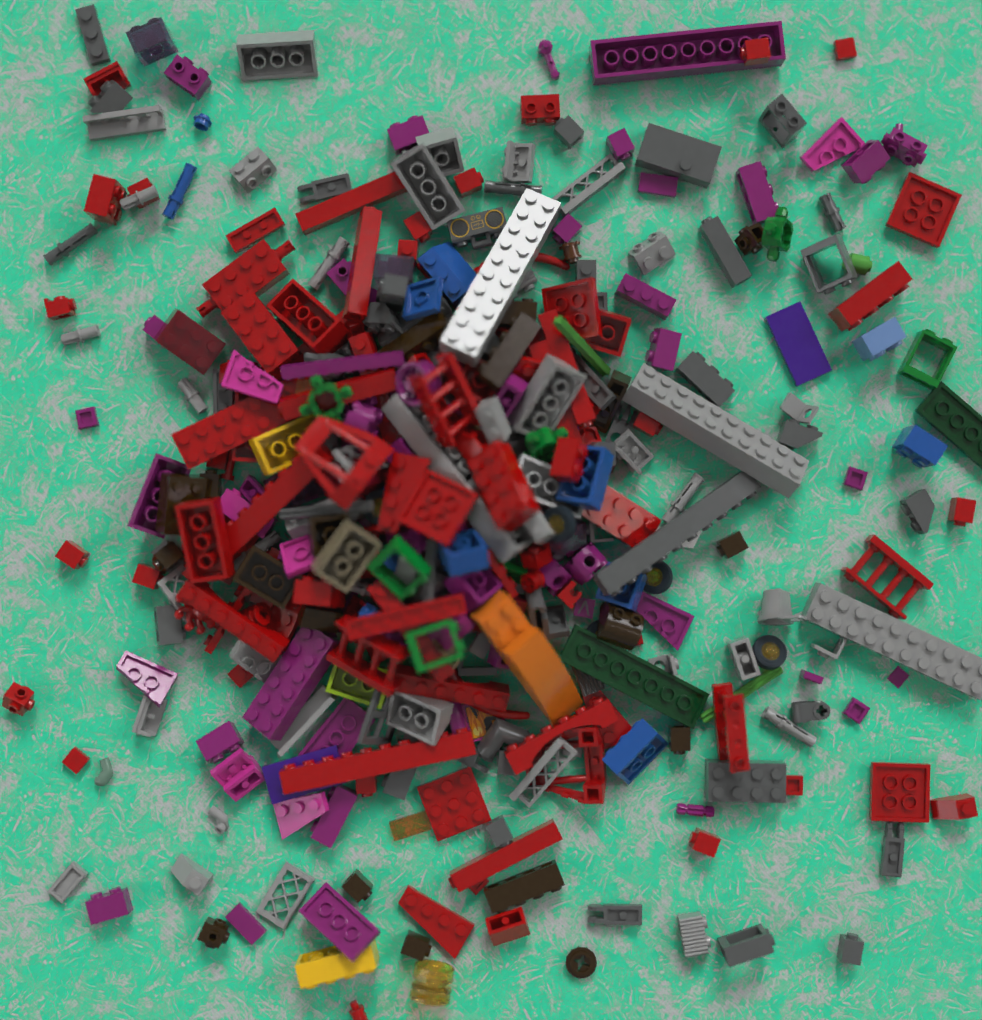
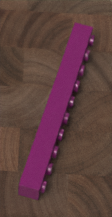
[280,350,405,381]

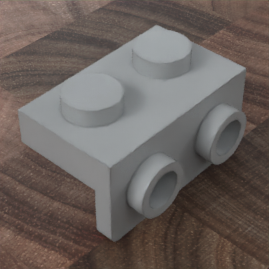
[502,141,536,183]
[229,147,277,193]
[628,231,676,275]
[614,429,655,475]

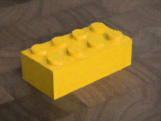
[248,410,324,476]
[295,940,380,990]

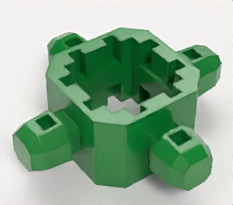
[762,207,793,262]
[299,374,353,423]
[522,427,569,464]

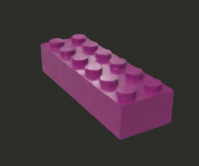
[242,628,340,741]

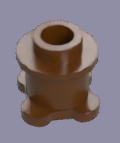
[559,241,582,265]

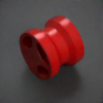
[521,569,546,593]

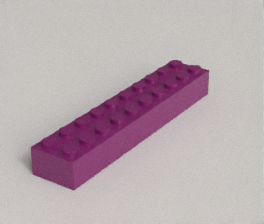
[589,21,786,86]

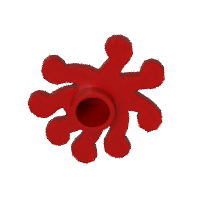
[174,595,215,635]

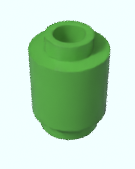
[842,253,872,275]

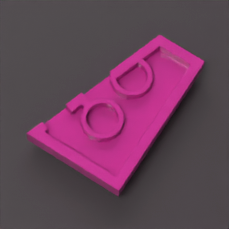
[799,117,865,172]
[221,350,284,405]
[273,791,329,840]

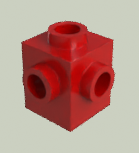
[2,682,35,716]

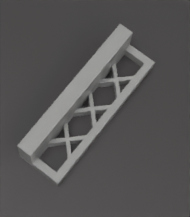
[83,105,166,141]
[552,153,626,217]
[270,685,337,757]
[508,736,578,808]

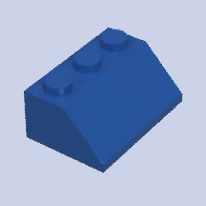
[417,241,477,308]
[556,445,614,511]
[602,718,669,785]

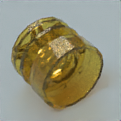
[410,959,455,1006]

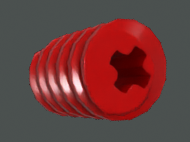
[238,602,272,627]

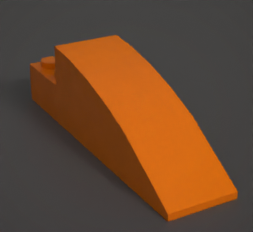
[469,590,583,726]

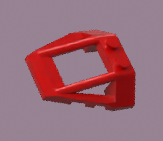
[294,416,394,511]
[526,727,607,804]

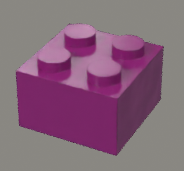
[443,568,503,614]

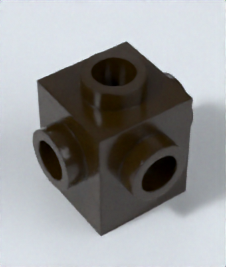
[734,223,763,256]
[197,917,230,949]

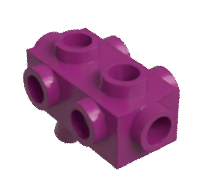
[880,123,928,167]
[385,524,427,555]

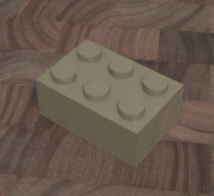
[311,518,382,593]

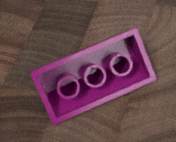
[127,453,191,539]

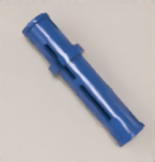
[162,163,197,220]

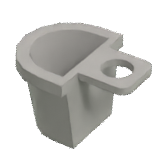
[757,588,807,626]

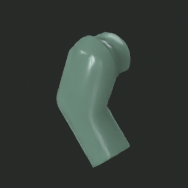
[94,757,113,786]

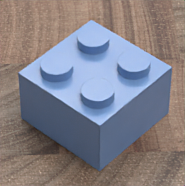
[852,317,907,361]

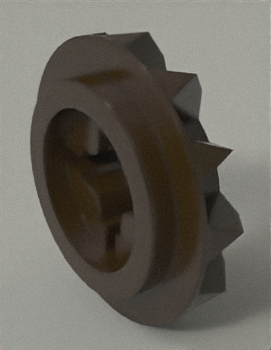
[566,946,597,978]

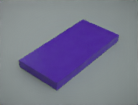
[765,301,832,387]
[261,744,347,804]

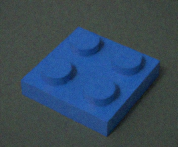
[402,276,443,321]

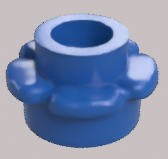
[193,113,212,131]

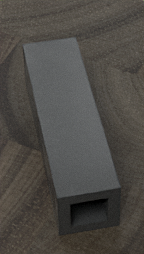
[698,216,752,288]

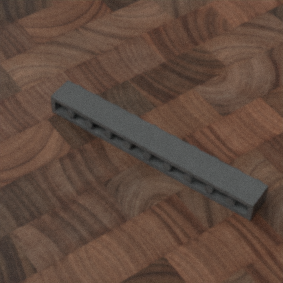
[592,471,761,597]

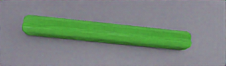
[553,316,611,377]
[700,666,783,723]

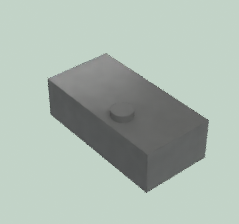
[635,123,722,189]

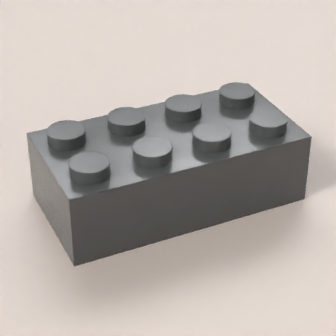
[705,759,786,803]

